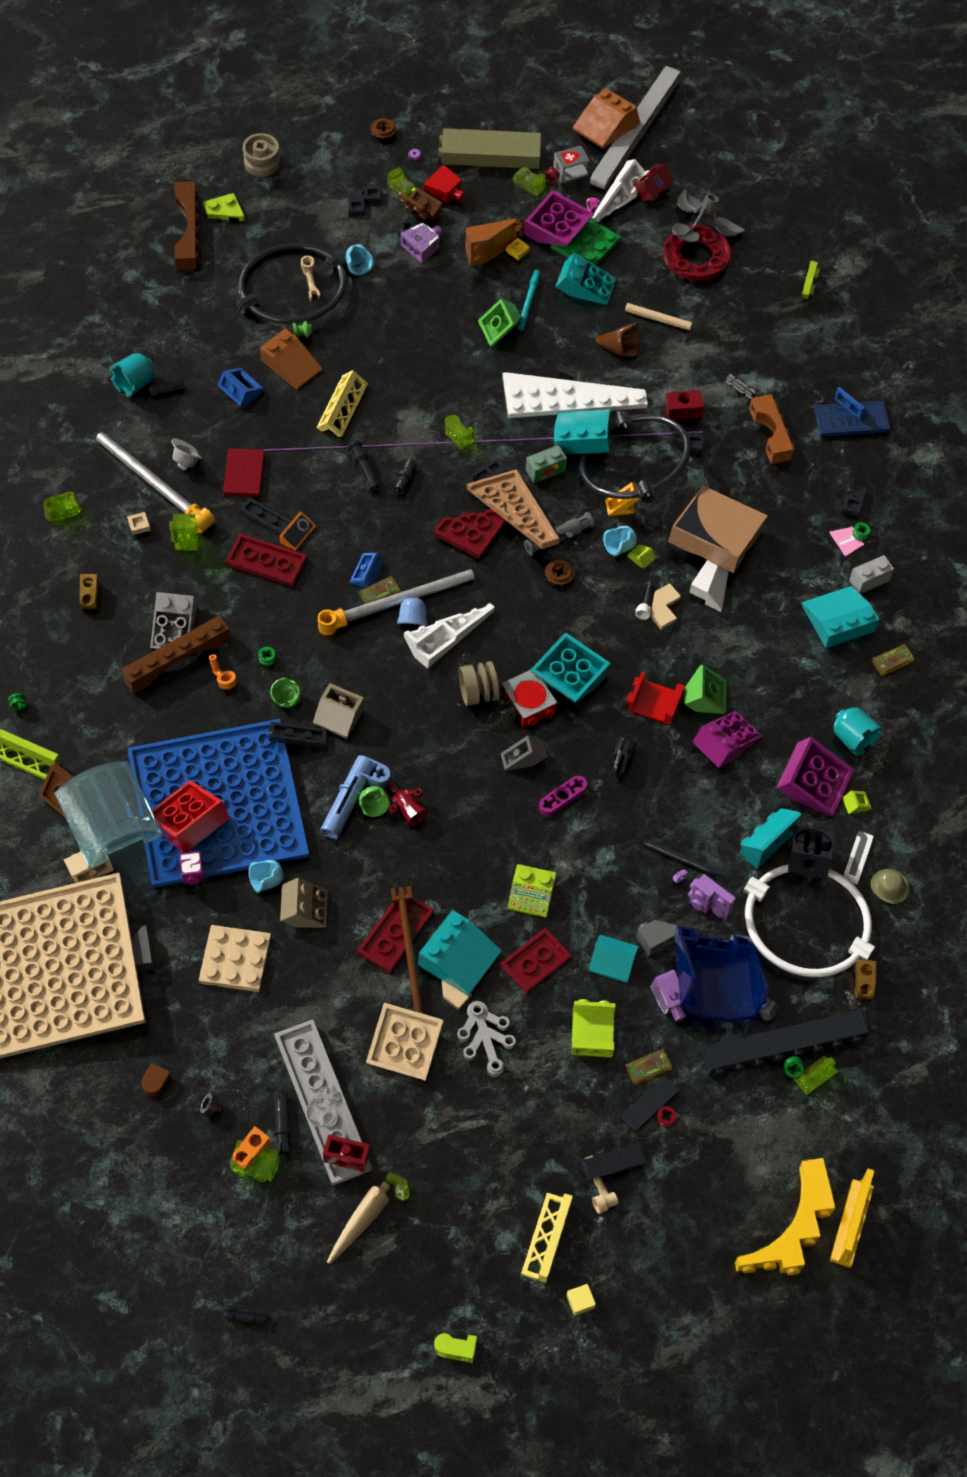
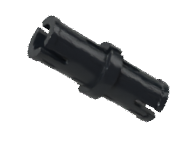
[394,459,417,494]

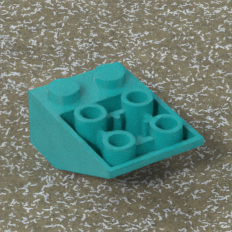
[556,252,616,305]

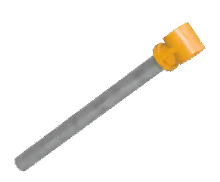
[96,432,216,534]
[318,569,474,635]

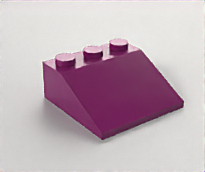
[524,190,594,247]
[776,737,854,816]

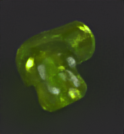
[385,1171,410,1200]

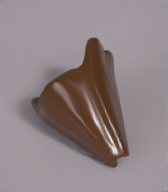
[596,323,640,357]

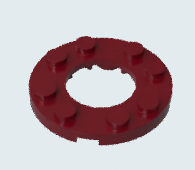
[663,225,730,281]

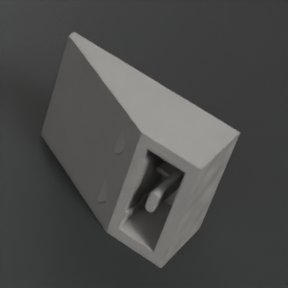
[150,592,197,649]

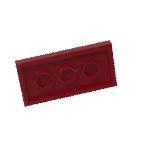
[225,533,308,587]
[357,891,435,974]

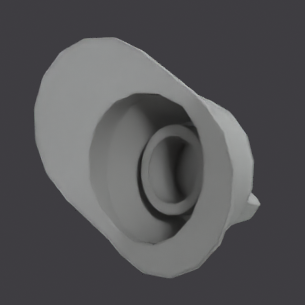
[171,438,202,470]

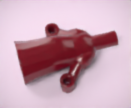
[388,782,428,826]

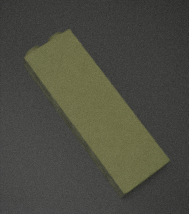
[438,128,541,169]

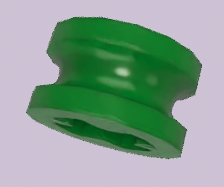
[852,523,870,541]
[258,647,276,666]
[8,693,27,710]
[784,1056,804,1078]

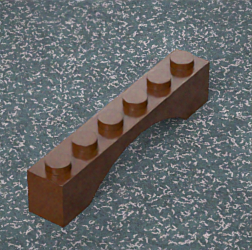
[175,181,200,270]
[121,615,231,694]

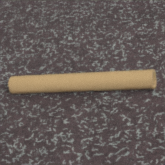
[625,303,692,331]

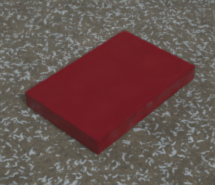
[223,448,264,497]
[500,928,572,995]

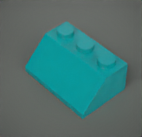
[740,808,802,869]

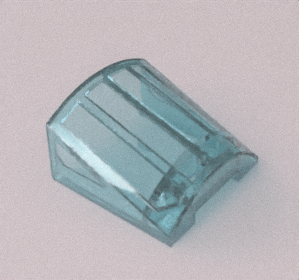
[54,761,163,869]

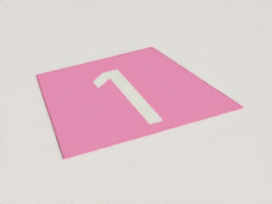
[829,527,864,556]

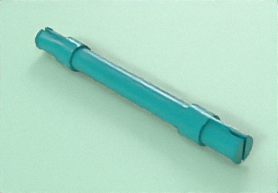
[517,270,541,331]

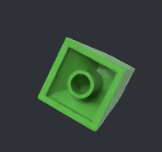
[478,299,520,347]
[684,665,727,714]

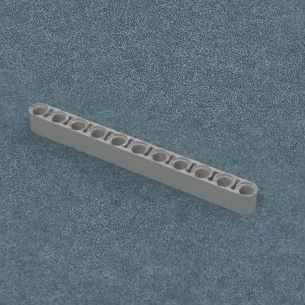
[590,66,681,190]

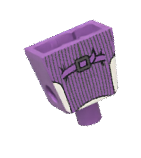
[401,223,442,263]
[650,970,687,1021]

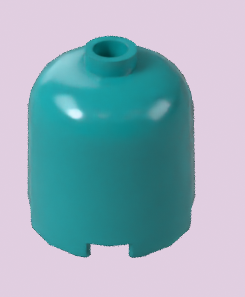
[109,353,154,397]
[833,707,882,756]

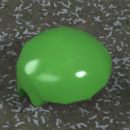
[270,678,302,708]
[359,786,390,817]

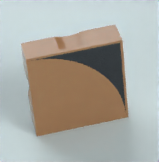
[668,486,767,573]

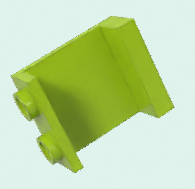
[571,999,615,1057]

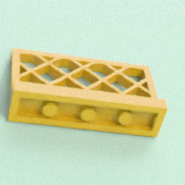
[830,1169,874,1268]

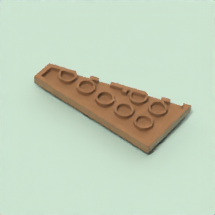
[467,469,559,549]

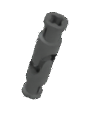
[524,512,595,556]

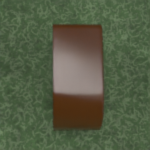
[141,1063,171,1097]

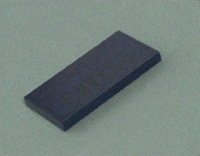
[814,401,890,437]

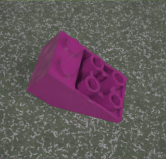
[693,711,762,768]

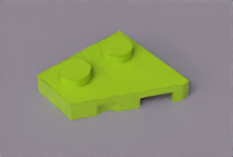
[202,193,244,221]
[802,261,820,299]

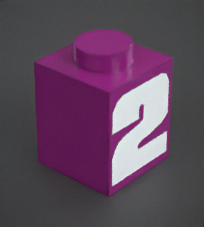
[180,851,204,884]

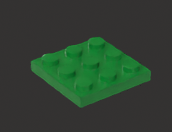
[551,219,621,266]

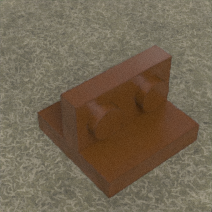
[38,763,91,818]

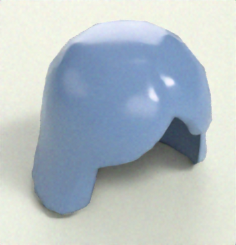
[397,598,428,626]

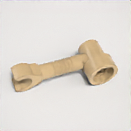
[301,256,320,301]
[585,1156,618,1214]

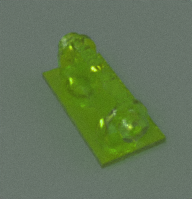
[793,1056,838,1095]

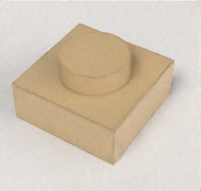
[127,512,150,535]

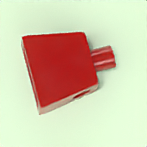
[424,165,465,204]

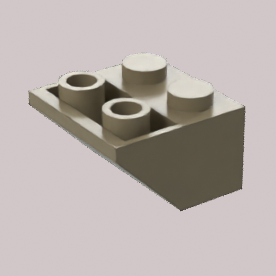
[313,683,364,739]
[280,878,328,928]

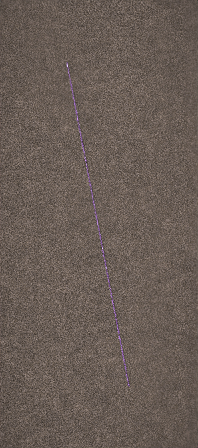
[264,431,703,451]

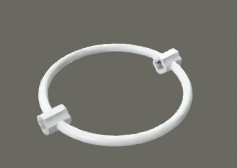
[743,865,875,977]

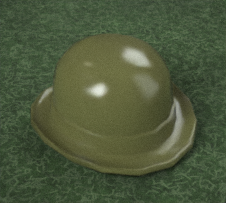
[871,869,909,904]

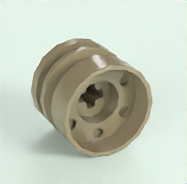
[458,661,499,706]

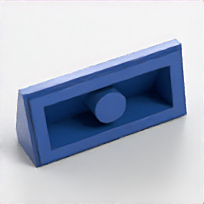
[835,387,868,420]
[350,553,384,589]

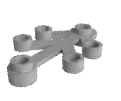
[457,1001,515,1077]

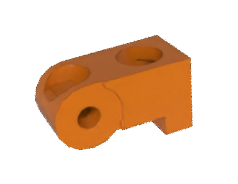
[232,1126,272,1171]

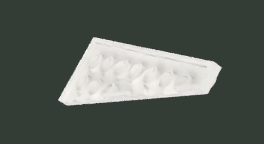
[503,373,647,418]

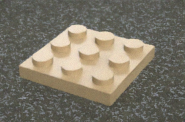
[199,925,271,992]
[366,1003,444,1081]

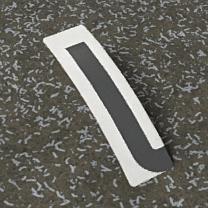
[844,831,873,885]

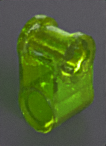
[43,492,81,521]

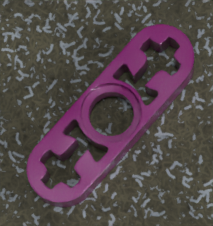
[539,776,587,816]

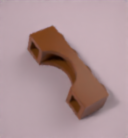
[749,394,795,464]

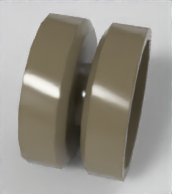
[243,133,280,176]

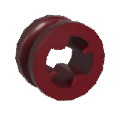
[544,167,560,184]
[657,1106,676,1128]

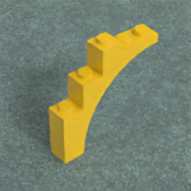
[735,1158,835,1275]

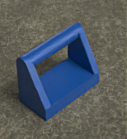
[218,368,264,406]

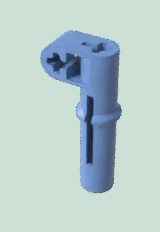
[320,755,390,839]

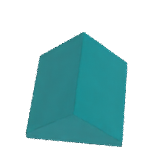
[589,935,638,983]

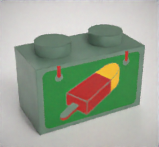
[526,445,567,483]

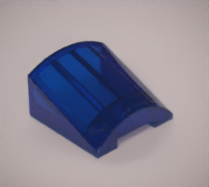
[674,925,769,1022]

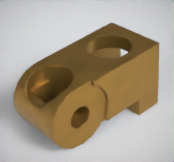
[80,574,100,609]
[854,960,876,1000]

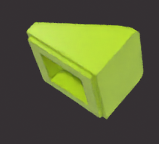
[627,544,655,569]
[843,791,871,814]

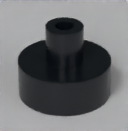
[200,1093,222,1116]

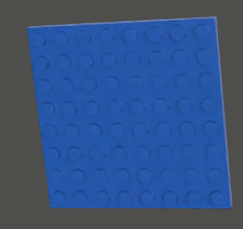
[128,719,309,888]

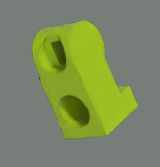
[434,1333,477,1363]

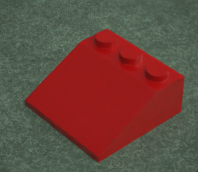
[145,780,230,853]

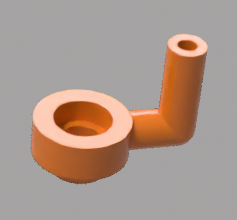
[209,655,237,689]

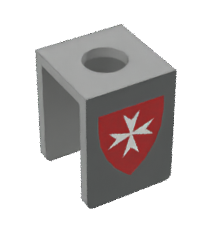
[554,146,589,183]

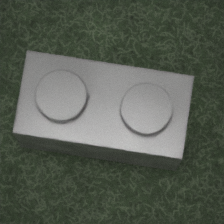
[849,555,894,594]

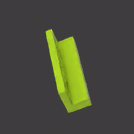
[0,729,61,780]

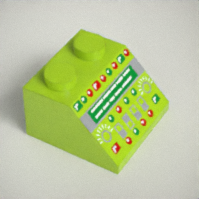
[508,864,556,918]

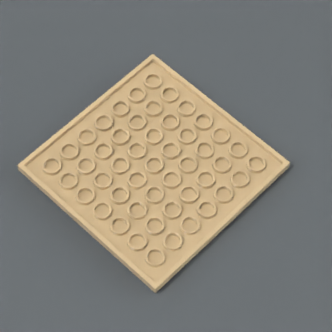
[0,873,146,1058]

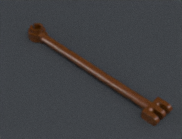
[391,886,423,1014]

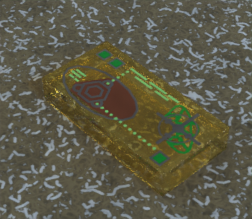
[359,576,400,604]
[872,644,914,676]
[625,1049,672,1085]

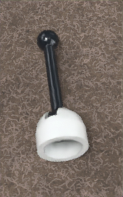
[635,580,654,620]

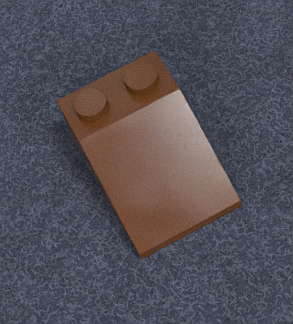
[466,219,516,266]
[260,328,322,390]

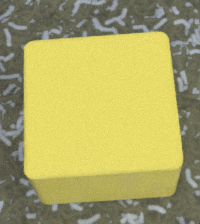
[567,1284,595,1315]

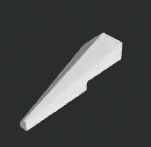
[591,159,649,222]
[689,560,728,612]
[404,604,495,668]

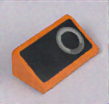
[280,512,316,551]

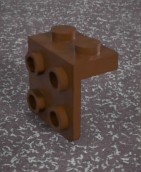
[398,187,444,222]

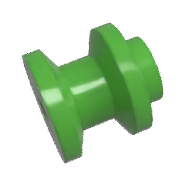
[293,321,312,339]

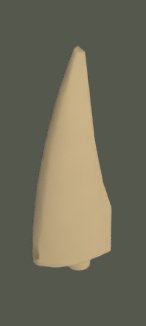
[327,1182,390,1264]

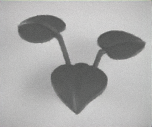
[672,190,744,243]

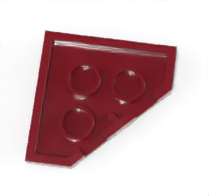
[433,509,507,559]

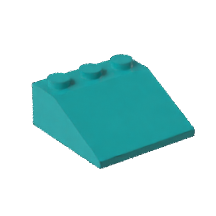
[554,410,610,455]
[802,586,879,648]
[530,632,610,703]
[418,910,502,996]

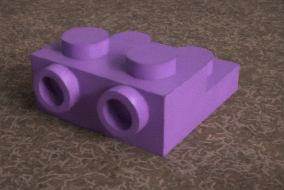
[688,874,736,920]

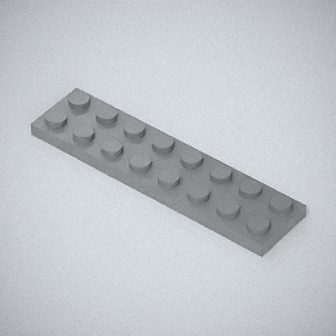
[274,1020,372,1186]

